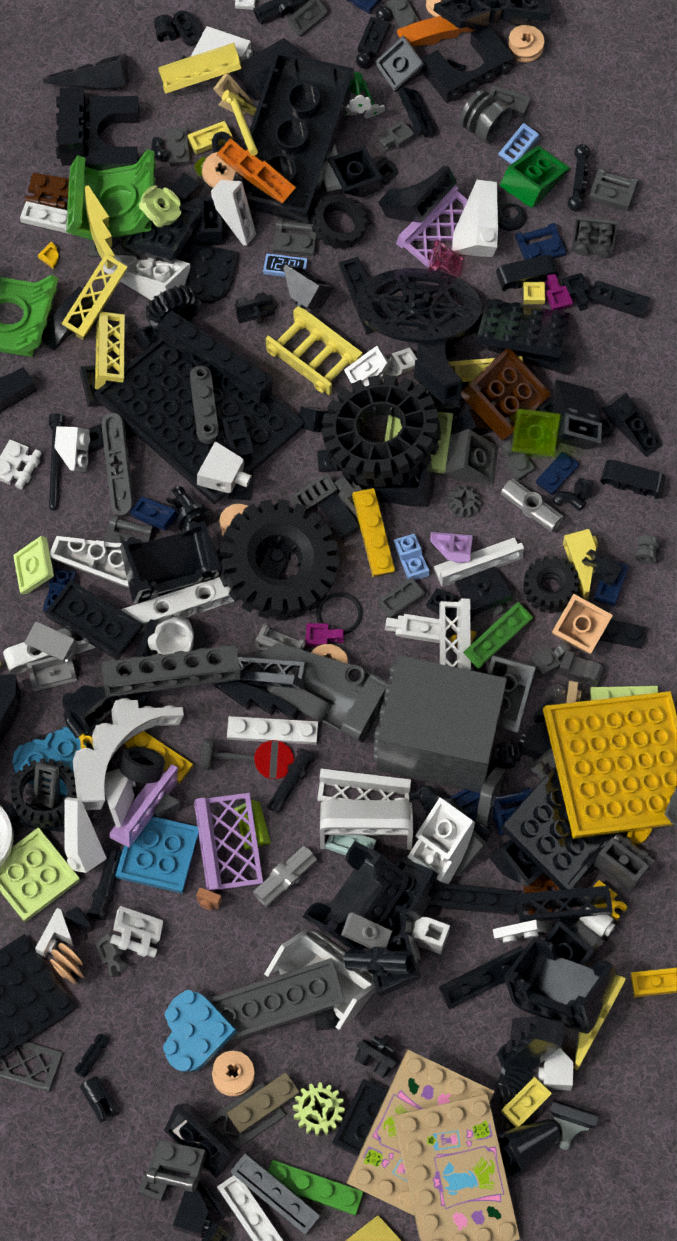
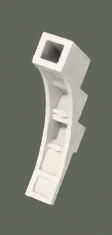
[73,698,184,810]

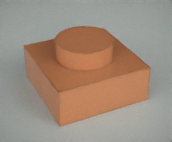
[196,888,222,911]

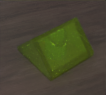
[511,409,560,458]

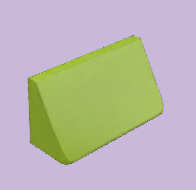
[234,800,271,850]

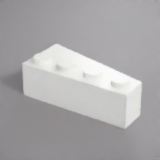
[50,536,129,588]

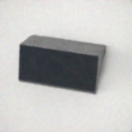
[164,1103,240,1179]

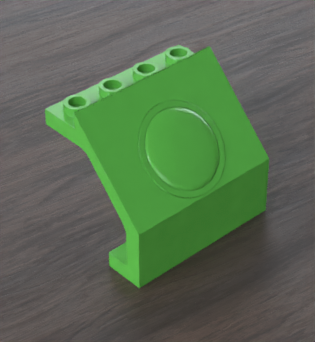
[66,149,156,241]
[0,275,58,357]

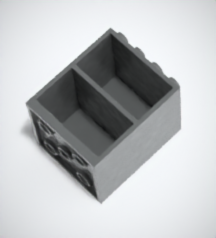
[373,655,507,793]

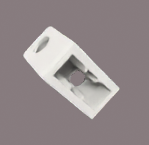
[197,442,252,493]

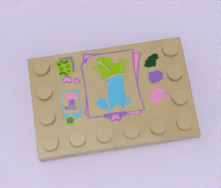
[346,1050,494,1216]
[393,1094,520,1241]

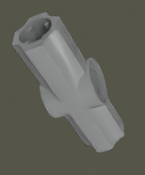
[501,479,563,532]
[253,846,317,907]

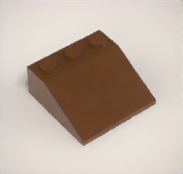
[461,349,551,440]

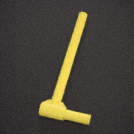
[222,90,258,156]

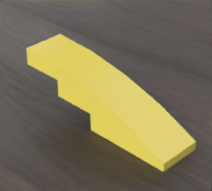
[85,185,115,269]

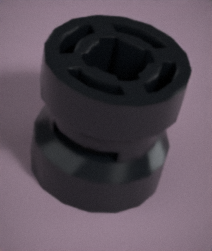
[153,15,176,42]

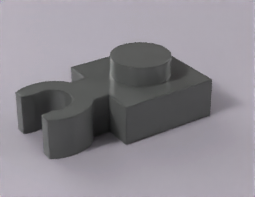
[95,933,127,977]

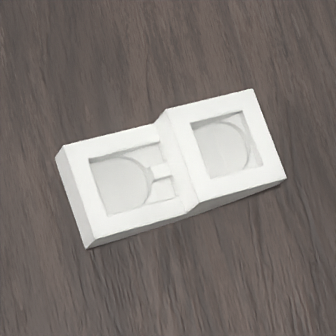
[380,347,417,383]

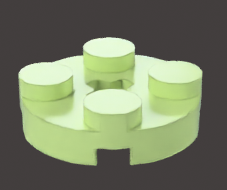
[139,186,181,227]

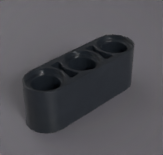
[496,255,559,292]
[600,460,666,499]

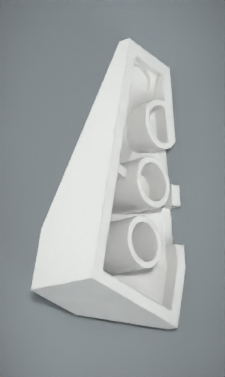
[452,180,498,257]
[103,255,190,300]

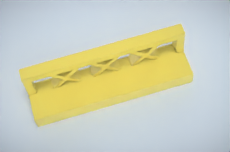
[158,43,241,94]
[62,254,127,340]
[95,312,125,389]

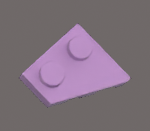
[430,532,473,563]

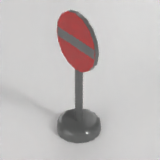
[200,738,294,780]

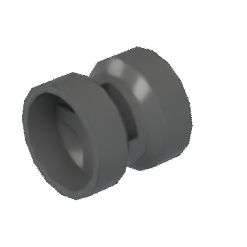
[635,535,660,564]

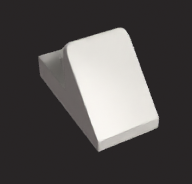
[35,908,73,958]

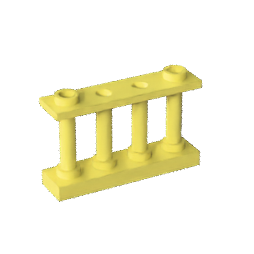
[266,306,363,396]

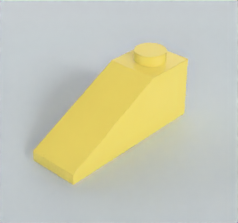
[563,529,598,600]

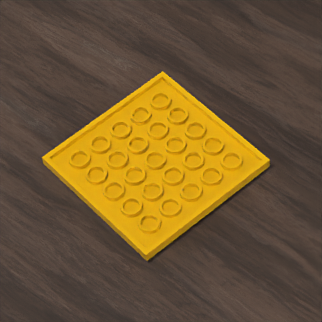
[543,691,677,839]

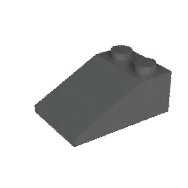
[487,654,538,732]

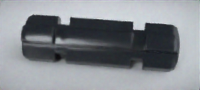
[74,1033,109,1078]

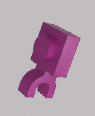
[545,274,573,310]
[305,623,345,647]

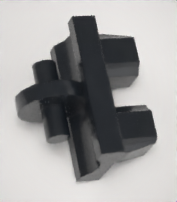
[235,292,275,324]
[355,1034,400,1077]

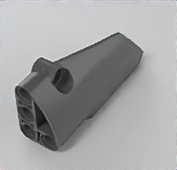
[239,643,389,743]

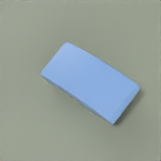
[394,534,429,580]

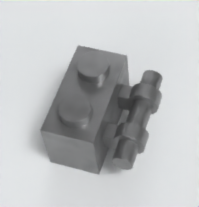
[593,833,655,892]

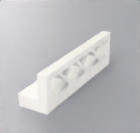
[434,537,524,587]
[439,598,471,671]
[317,769,411,802]

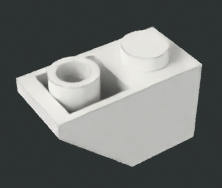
[55,426,90,472]
[411,917,450,955]
[538,1048,573,1091]

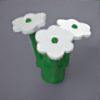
[344,72,385,118]

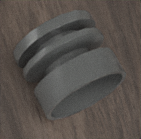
[459,89,512,144]

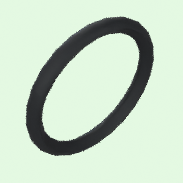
[316,592,362,634]

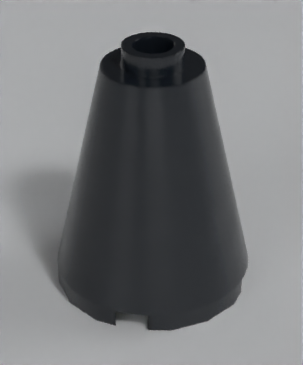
[496,1119,562,1178]

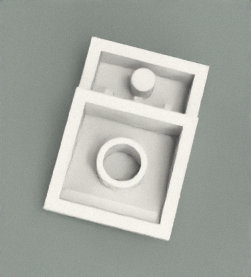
[407,798,475,884]

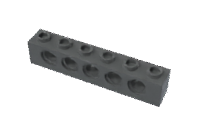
[101,645,240,697]

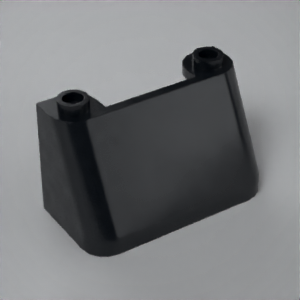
[120,521,222,604]
[303,841,409,950]
[504,937,615,1034]

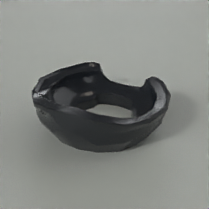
[497,203,527,231]

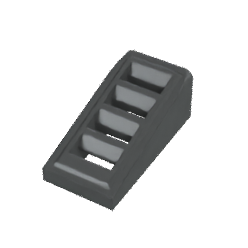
[289,473,337,512]
[33,762,60,809]

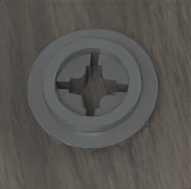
[447,485,481,518]

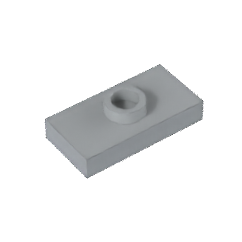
[341,912,392,949]

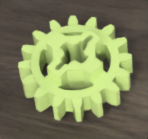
[293,1082,345,1136]

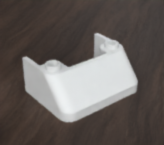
[320,797,413,850]
[264,928,376,1030]

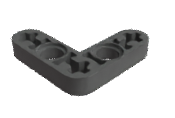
[476,766,507,846]

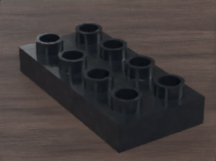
[233,50,355,224]

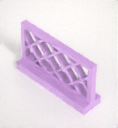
[396,185,468,271]
[194,793,263,892]

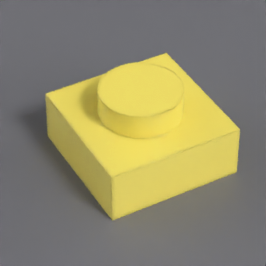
[523,282,545,304]

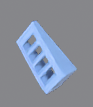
[498,123,540,164]

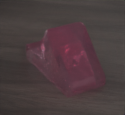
[428,240,462,277]

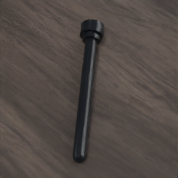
[48,413,66,511]

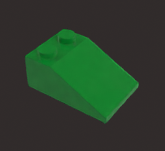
[499,146,570,208]

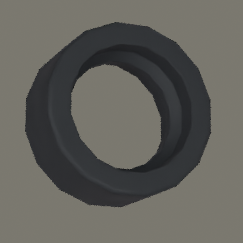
[119,747,165,784]

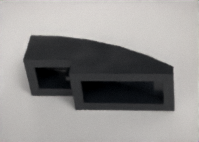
[41,286,94,351]

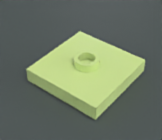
[13,536,54,594]

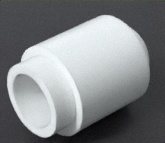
[579,906,615,938]

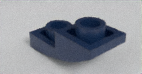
[43,568,76,612]

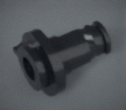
[166,486,212,531]

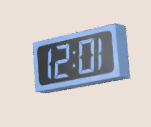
[263,253,307,277]

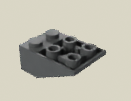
[571,216,618,258]

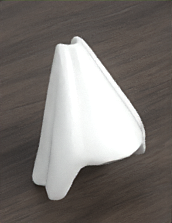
[148,617,194,654]

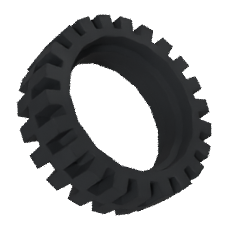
[11,758,77,828]

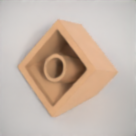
[552,594,613,654]

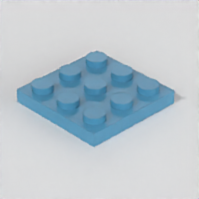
[115,817,199,894]

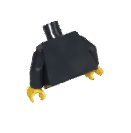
[62,685,121,749]

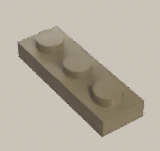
[227,1072,299,1134]

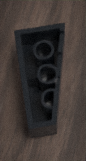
[56,87,86,166]

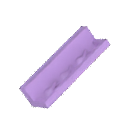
[110,765,178,848]

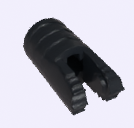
[80,1076,119,1123]

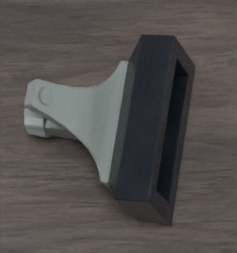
[550,1100,599,1150]

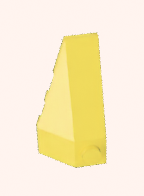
[573,975,626,1070]

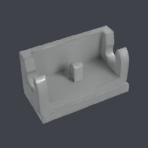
[24,622,79,663]
[255,624,305,651]
[27,657,77,692]

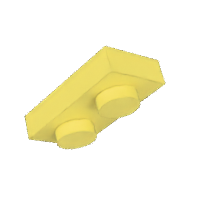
[188,121,233,155]
[501,1077,552,1127]

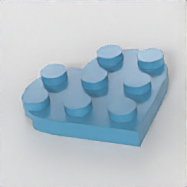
[12,727,87,797]
[163,990,238,1072]

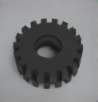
[523,556,579,613]

